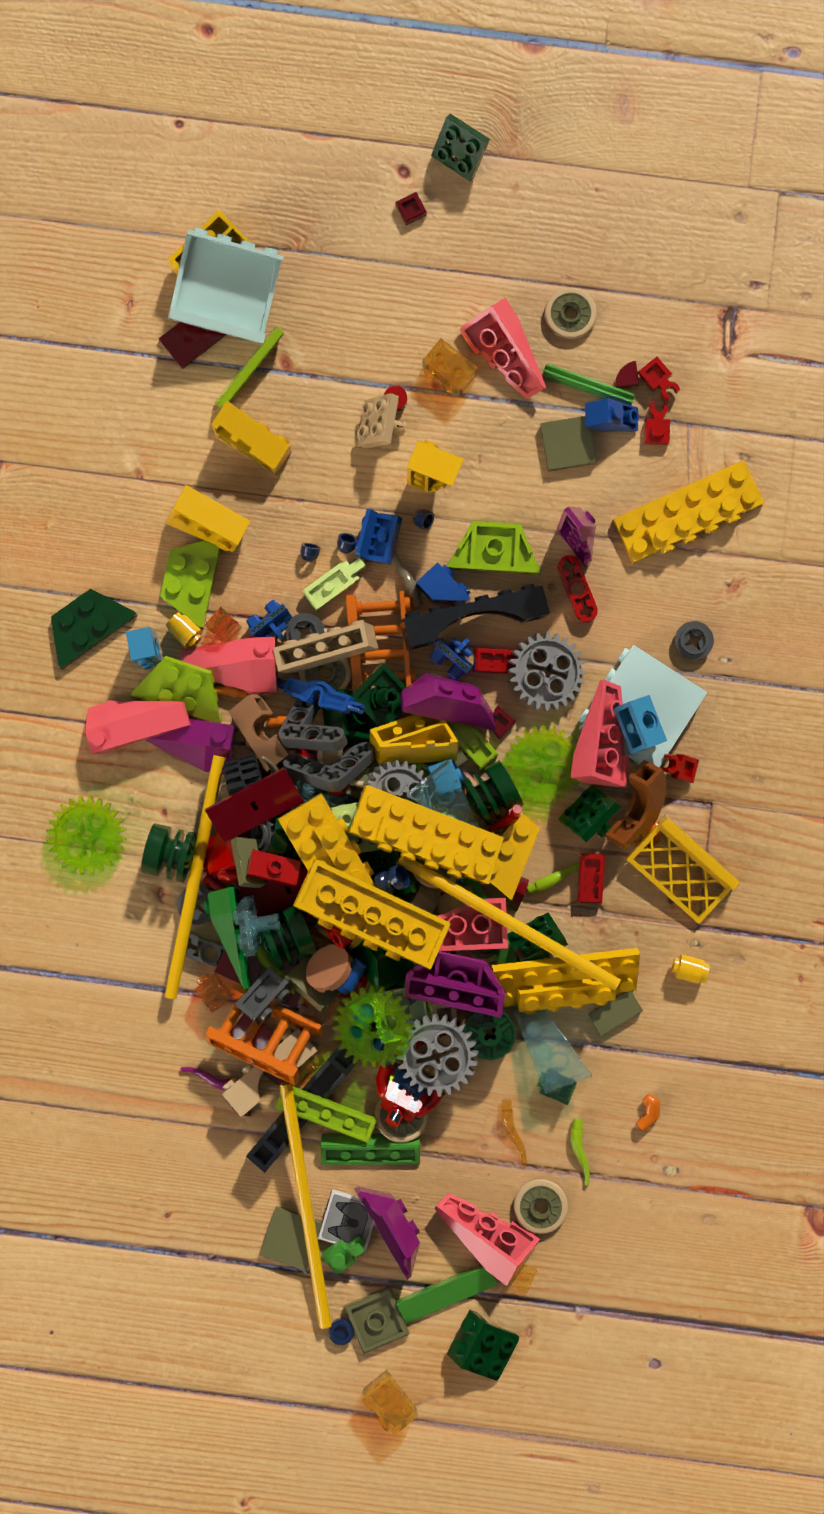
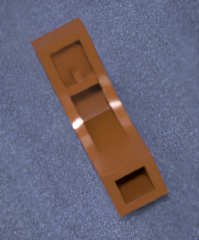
[606,760,666,850]

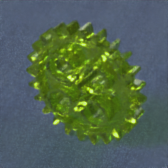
[504,724,579,804]
[46,796,127,875]
[332,985,415,1069]

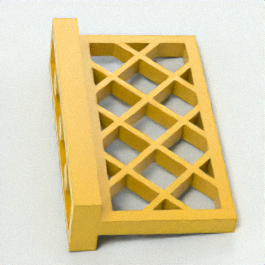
[626,815,740,924]

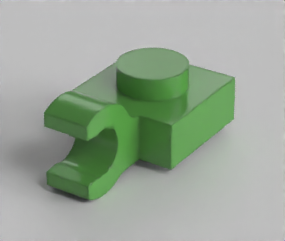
[321,1235,366,1275]

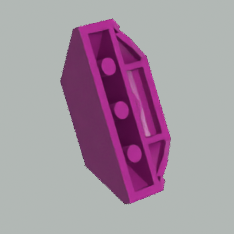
[400,673,495,731]
[403,951,506,1018]
[354,1186,420,1280]

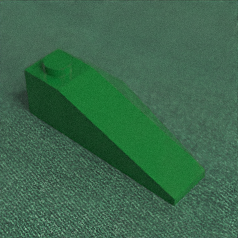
[205,887,251,990]

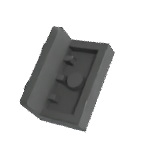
[235,967,292,1025]

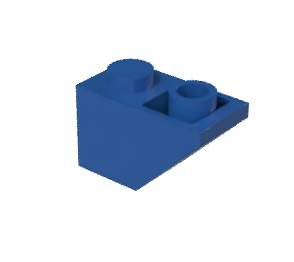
[585,398,639,432]
[416,562,471,604]

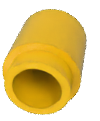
[166,612,202,648]
[671,954,710,984]

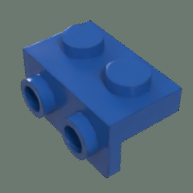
[355,509,403,565]

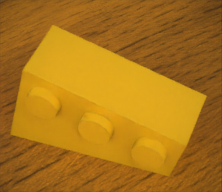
[167,210,250,275]
[211,401,292,475]
[407,440,464,493]
[165,485,250,552]
[370,714,458,766]
[489,812,540,901]

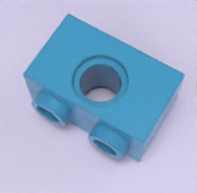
[126,627,162,669]
[613,695,667,755]

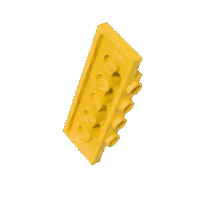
[612,460,764,564]
[348,785,504,885]
[278,793,377,948]
[293,859,451,969]
[491,948,640,1015]

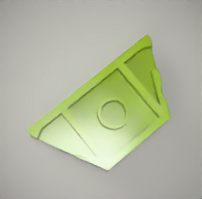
[447,521,541,575]
[160,540,221,629]
[131,656,222,723]

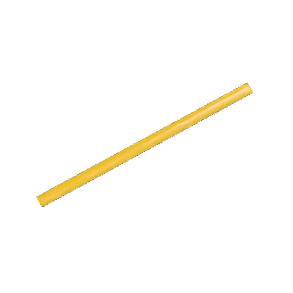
[164,755,225,999]
[397,857,621,990]
[279,1082,332,1329]

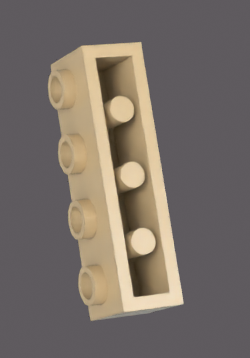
[273,620,378,674]

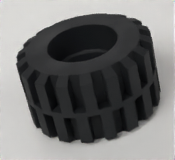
[223,754,264,809]

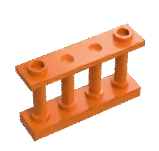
[346,591,416,692]
[205,985,323,1085]

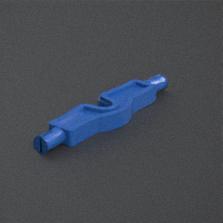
[277,677,365,714]

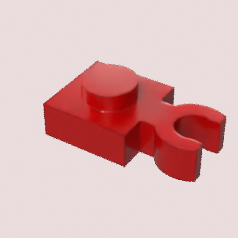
[638,356,680,402]
[644,402,670,445]
[661,754,699,783]

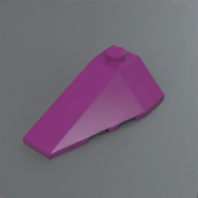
[556,506,596,568]
[145,719,237,775]

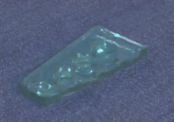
[409,760,479,828]
[511,1006,592,1094]

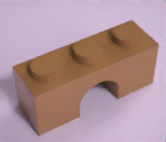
[228,694,299,772]

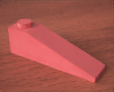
[459,297,546,399]
[180,637,277,694]
[570,680,629,788]
[85,701,191,754]
[437,898,508,952]
[435,1193,540,1286]

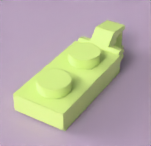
[302,558,366,611]

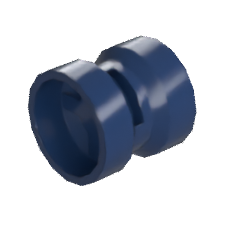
[375,864,410,894]

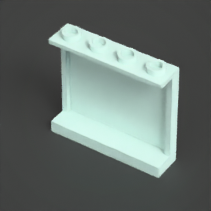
[168,227,284,344]
[578,645,708,767]

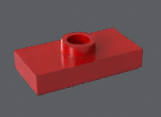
[473,648,521,675]
[246,849,301,887]
[577,853,605,904]

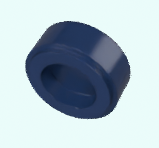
[329,1318,354,1345]

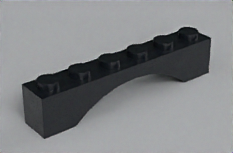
[400,584,550,651]
[246,1040,363,1173]

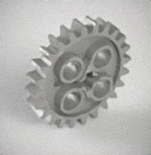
[507,632,586,711]
[360,760,436,810]
[397,1013,479,1097]

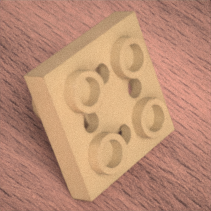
[357,393,406,449]

